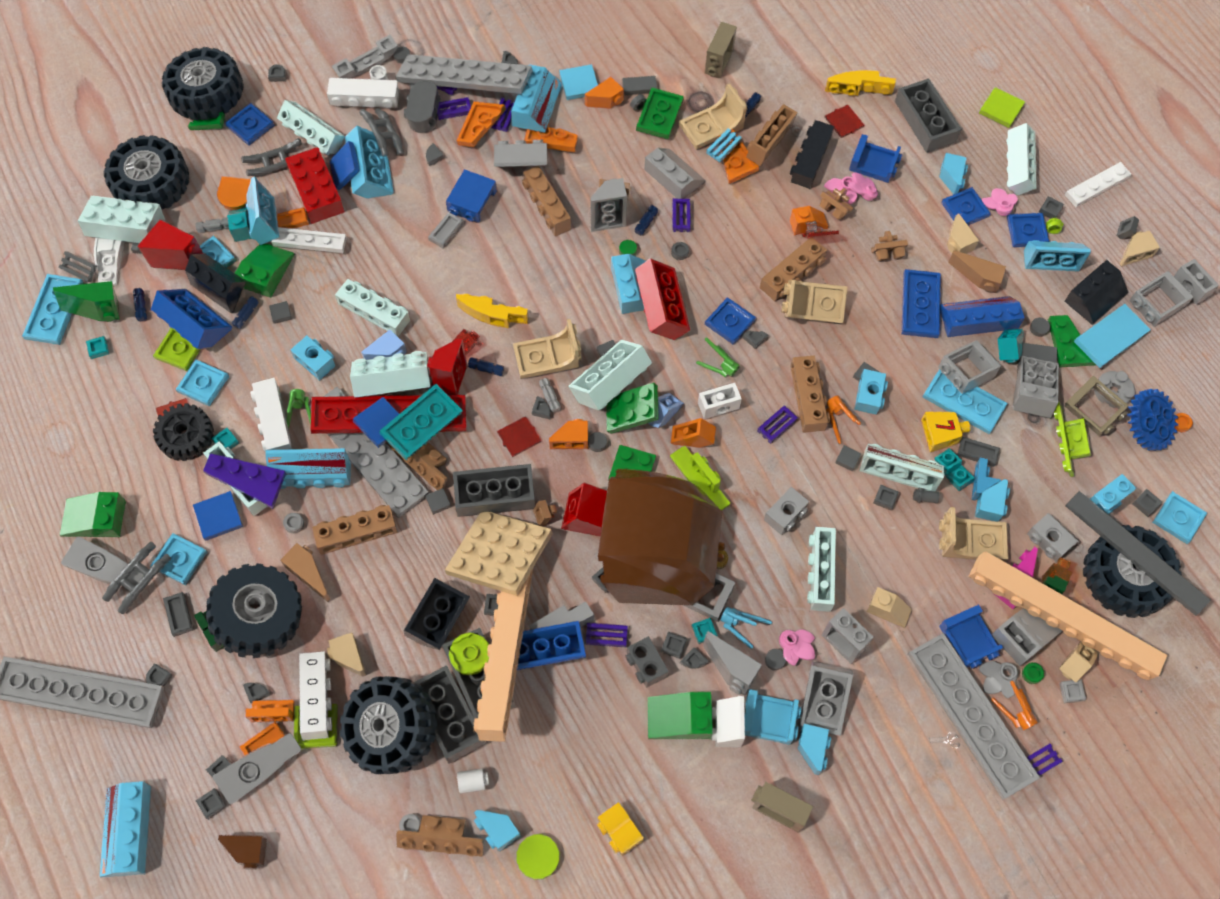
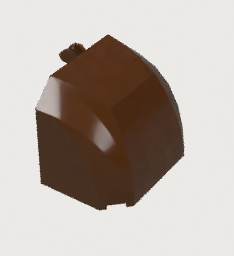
[598,469,725,606]

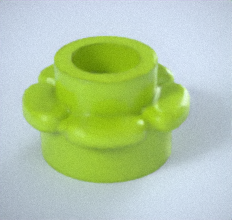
[1046,218,1064,234]

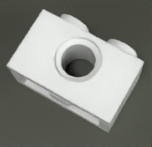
[698,383,742,419]

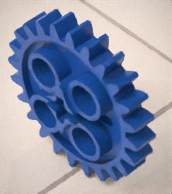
[1127,389,1178,451]

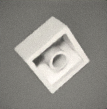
[712,696,745,748]

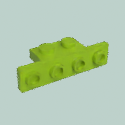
[1054,402,1091,477]
[670,446,730,511]

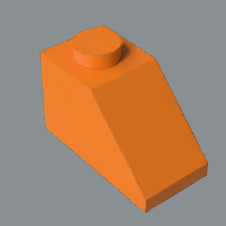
[585,77,624,109]
[790,206,829,235]
[671,418,716,448]
[549,419,588,449]

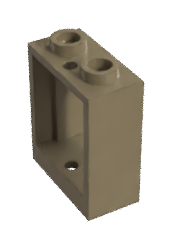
[705,21,737,78]
[1065,376,1129,437]
[751,782,814,833]

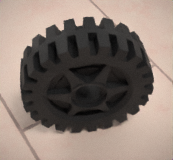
[153,403,214,461]

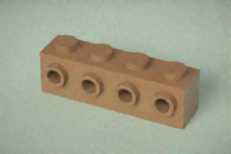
[746,104,798,166]
[522,166,571,237]
[760,237,827,301]
[790,355,830,433]
[312,505,398,555]

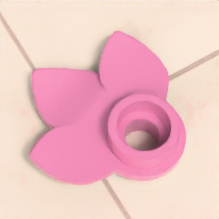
[848,173,878,201]
[824,176,857,204]
[982,188,1018,216]
[779,630,815,666]

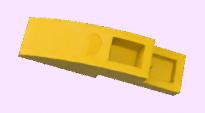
[825,70,896,96]
[456,294,529,328]

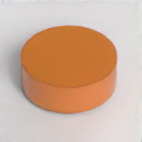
[1174,413,1193,433]

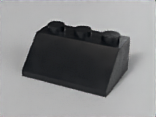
[185,253,246,313]
[1064,259,1128,325]
[404,577,470,650]

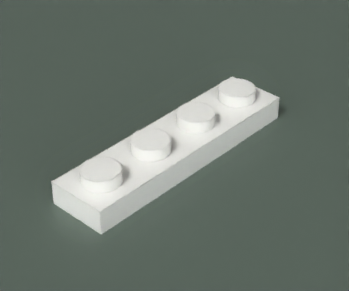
[1065,162,1132,208]
[272,227,347,253]

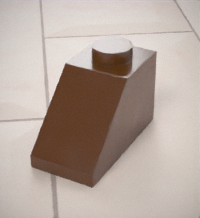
[218,835,267,870]

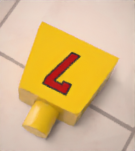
[921,412,970,452]

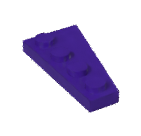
[203,453,286,509]

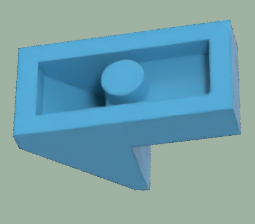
[971,458,1001,501]

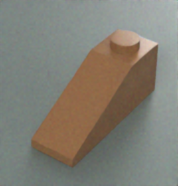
[948,250,1006,293]
[280,543,330,602]

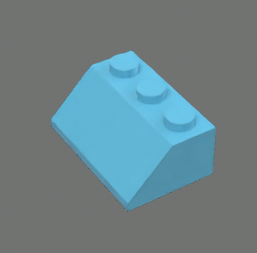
[246,177,279,245]
[1024,240,1091,272]
[611,254,646,314]

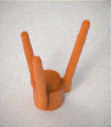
[826,395,861,444]
[991,681,1038,731]

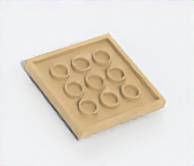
[445,512,552,596]

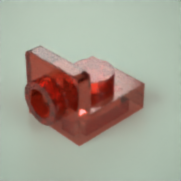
[452,329,482,355]

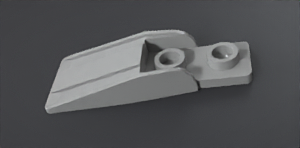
[61,537,144,585]
[213,733,301,804]

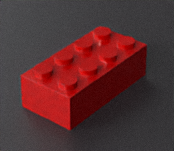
[285,147,345,224]
[635,258,690,340]

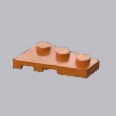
[456,101,506,147]
[524,124,578,152]
[718,130,759,184]

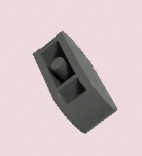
[404,81,441,133]

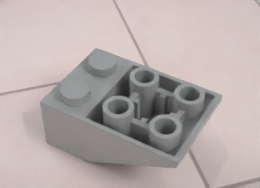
[1013,356,1059,418]
[992,608,1062,666]

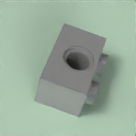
[1174,259,1219,305]
[764,487,809,535]
[1027,513,1078,562]

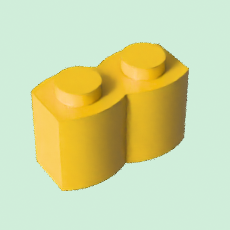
[596,802,644,856]

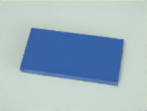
[901,269,941,338]

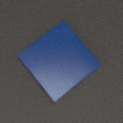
[225,103,275,146]
[329,141,360,190]
[941,187,991,226]
[1007,213,1049,247]
[705,297,756,345]
[353,397,399,448]
[193,491,243,541]

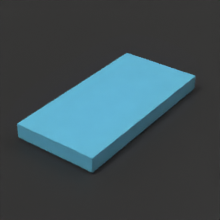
[22,274,84,345]
[1074,304,1151,368]
[923,369,1008,434]

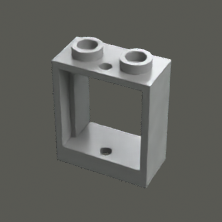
[1129,271,1193,327]
[938,340,1001,394]
[683,573,735,622]
[822,608,874,664]

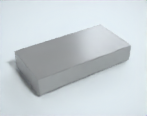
[428,212,464,248]

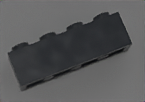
[790,120,835,189]

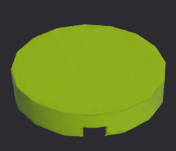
[449,633,489,675]
[516,834,559,880]

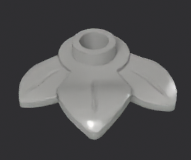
[979,661,1018,699]

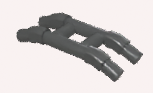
[359,108,404,157]
[241,138,304,177]
[102,542,171,614]

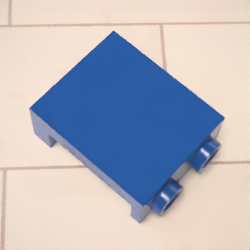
[849,134,903,183]
[446,169,497,223]
[939,604,1004,669]

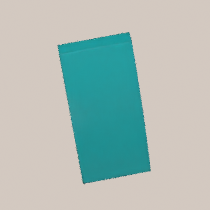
[934,448,975,491]

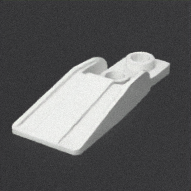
[94,238,124,286]

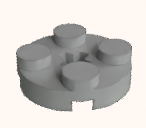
[1094,371,1135,408]

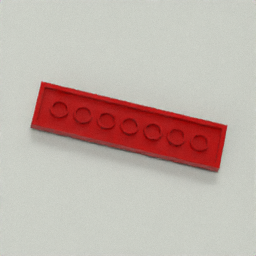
[310,395,466,434]

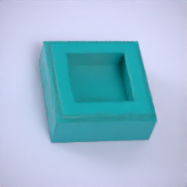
[86,336,110,359]
[211,427,239,449]
[691,618,718,644]

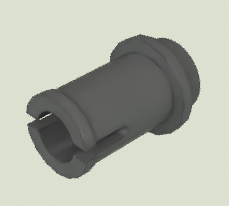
[913,488,939,504]

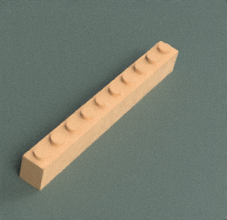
[968,551,1167,680]
[474,567,534,742]

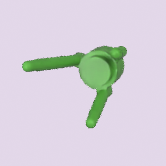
[696,337,740,377]
[286,389,311,429]

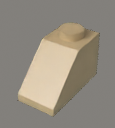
[947,214,979,254]
[1120,230,1160,266]
[867,587,912,628]
[327,633,366,677]
[1059,641,1099,682]

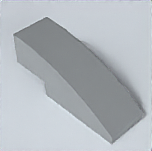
[529,602,594,630]

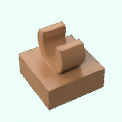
[533,500,557,527]

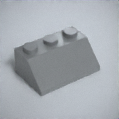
[494,140,548,167]
[644,148,705,199]
[590,178,627,232]

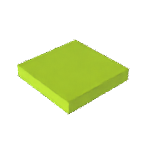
[979,87,1025,128]
[153,328,201,371]
[294,704,338,749]

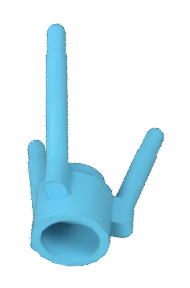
[720,606,772,649]

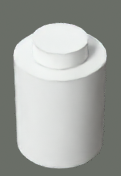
[457,768,489,794]

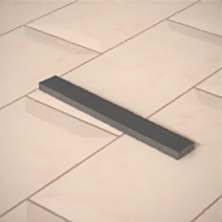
[1065,491,1211,616]

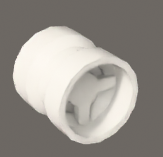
[369,65,388,80]

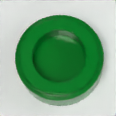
[619,240,637,256]
[1022,662,1044,684]

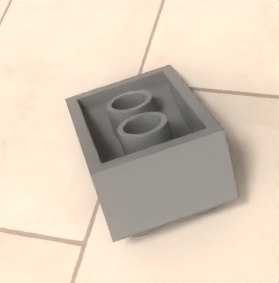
[703,631,762,695]
[799,661,853,736]

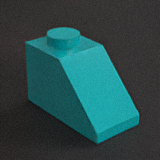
[227,208,252,242]
[997,328,1024,363]

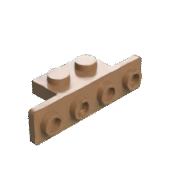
[387,442,447,490]
[396,815,483,857]

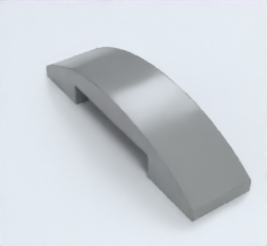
[332,35,399,79]

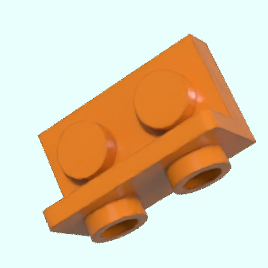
[245,700,295,723]

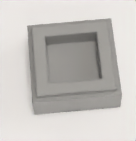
[1059,680,1086,704]

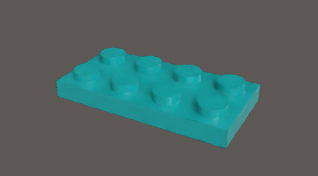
[379,384,463,460]

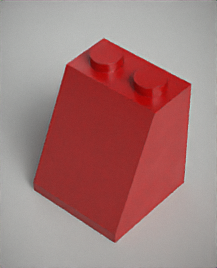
[138,220,204,270]
[561,483,607,536]

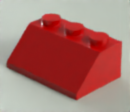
[427,339,468,395]

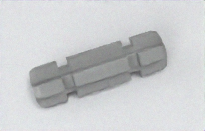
[195,217,229,233]
[539,378,561,413]

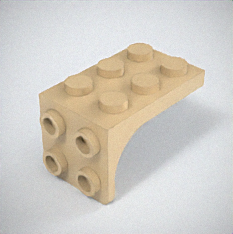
[679,84,747,149]
[781,280,848,323]
[513,319,581,379]
[939,507,1008,562]

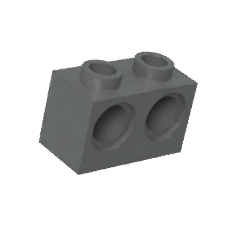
[625,636,669,688]

